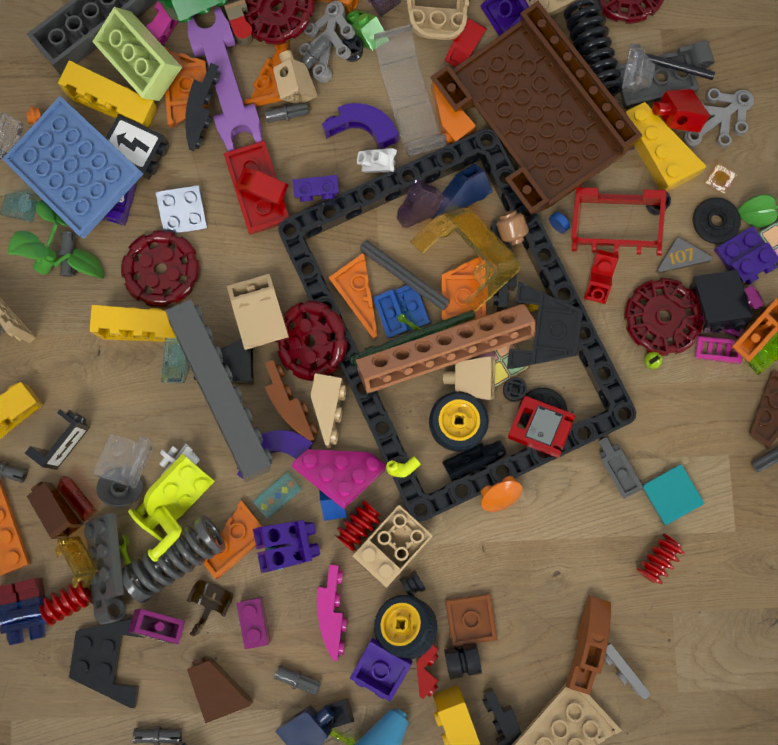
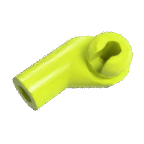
[386,456,421,478]

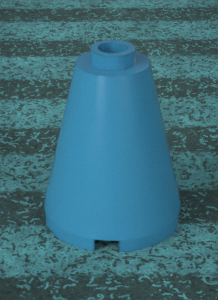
[354,708,409,745]

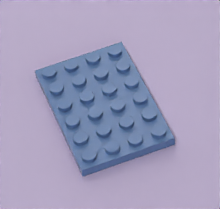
[2,96,143,239]

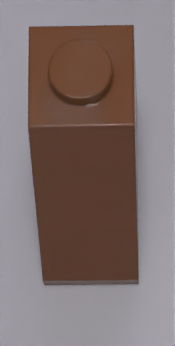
[27,482,84,539]
[187,657,253,724]

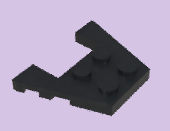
[507,282,583,369]
[69,619,145,709]

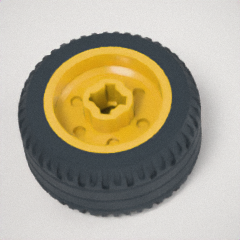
[429,391,489,452]
[374,595,438,659]

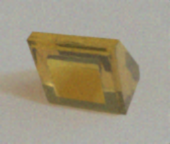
[705,162,737,194]

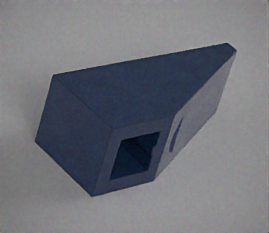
[427,163,493,224]

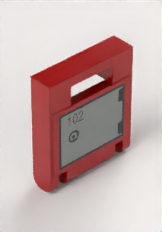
[508,396,576,458]

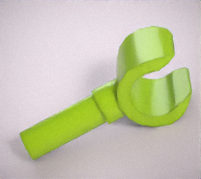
[119,535,131,565]

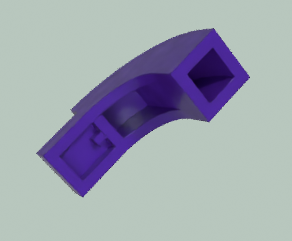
[322,103,399,149]
[237,430,314,479]

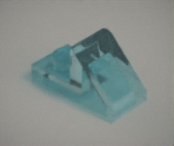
[0,191,37,222]
[161,338,190,383]

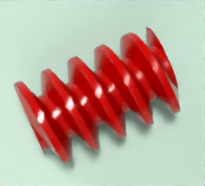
[334,500,381,552]
[636,533,685,585]
[39,579,93,626]

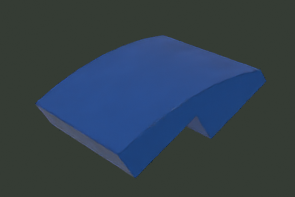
[373,285,432,338]

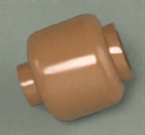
[496,210,529,245]

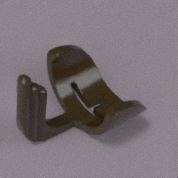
[187,580,233,636]

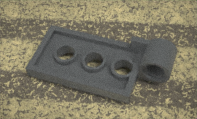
[614,40,715,109]
[84,513,126,625]

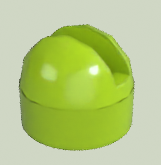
[643,352,663,370]

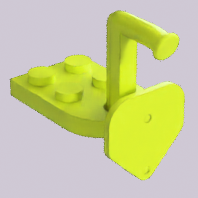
[128,454,215,562]

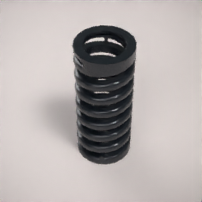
[563,0,625,96]

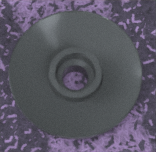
[96,469,143,507]

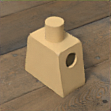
[273,51,318,104]
[443,357,495,400]

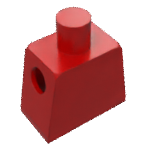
[652,89,710,133]

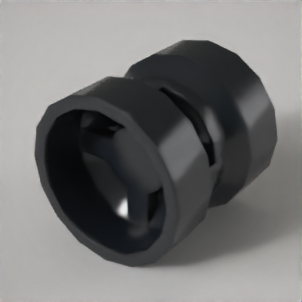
[503,377,527,402]

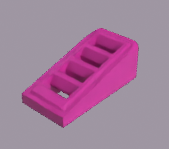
[695,336,742,364]

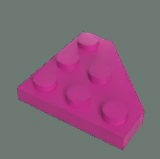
[292,449,386,509]

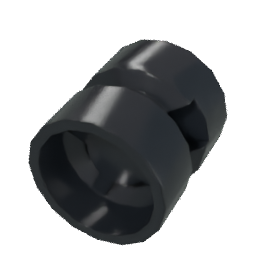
[444,643,482,680]

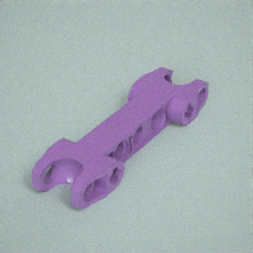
[187,7,263,152]

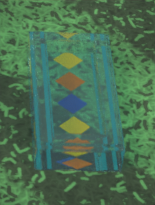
[253,472,302,519]

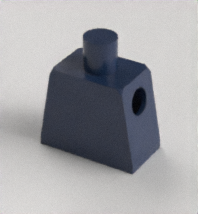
[275,706,335,745]

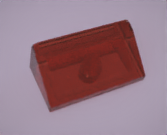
[57,476,97,521]

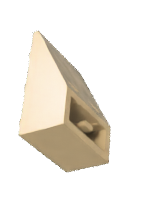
[227,274,288,350]
[311,373,347,449]
[353,505,433,588]

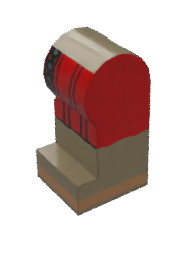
[224,0,253,46]

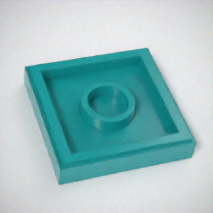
[643,464,705,526]

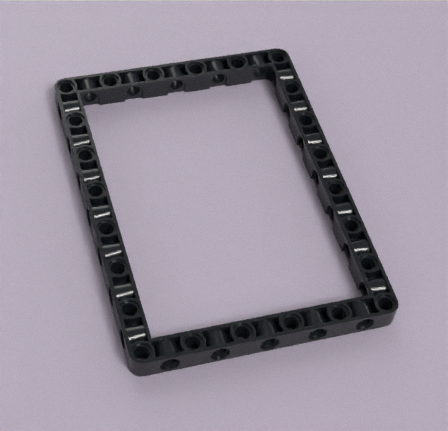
[278,129,637,522]

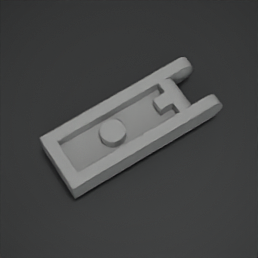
[604,642,650,699]

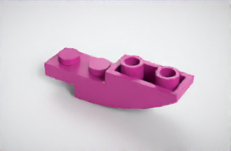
[317,564,347,661]

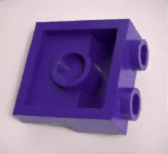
[292,175,339,202]
[714,226,778,286]
[350,638,413,702]

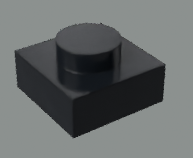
[324,698,355,729]

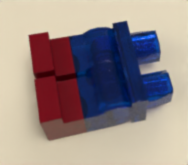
[0,578,48,646]

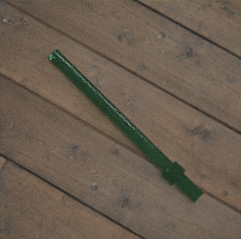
[348,310,476,365]

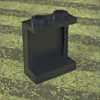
[690,270,753,334]

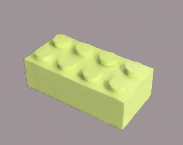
[92,7,182,101]

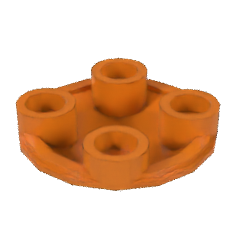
[481,476,523,512]

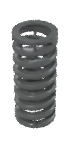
[121,515,225,603]

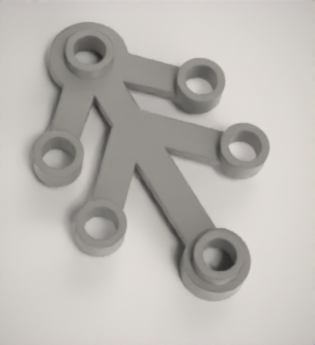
[299,1,355,83]
[683,88,754,148]

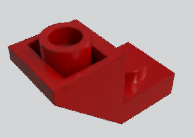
[444,18,487,67]
[235,168,289,205]
[584,249,619,304]
[416,644,439,699]

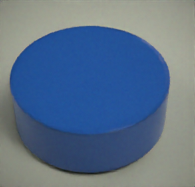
[549,212,570,234]

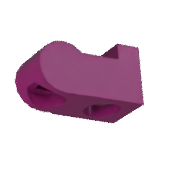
[146,1,179,46]

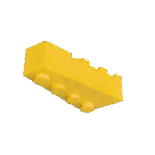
[58,60,158,128]
[625,102,707,192]
[89,305,178,343]
[0,382,44,439]
[433,685,480,745]

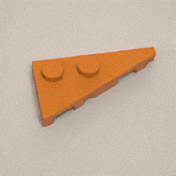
[243,39,289,107]
[328,253,378,340]

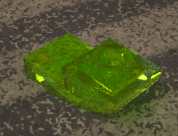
[743,331,778,375]

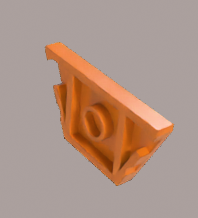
[164,47,210,128]
[441,254,486,326]

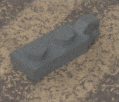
[598,436,644,499]

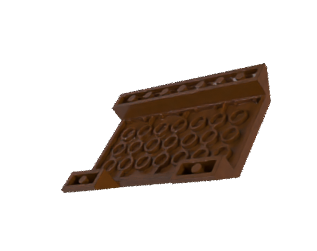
[430,1,643,214]

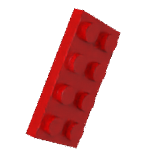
[223,140,289,235]

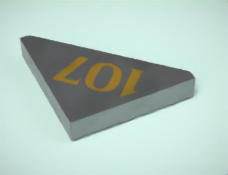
[656,237,713,274]

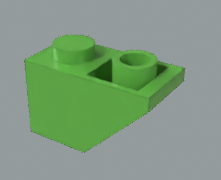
[346,9,388,51]

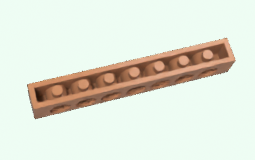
[356,303,535,394]

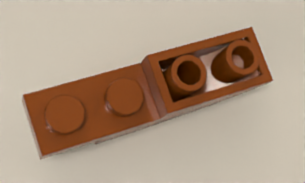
[265,360,318,443]
[565,595,611,695]

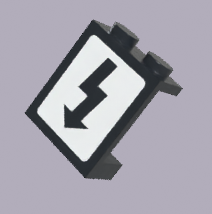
[106,114,169,180]
[25,409,90,470]

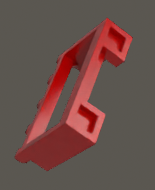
[571,187,667,256]

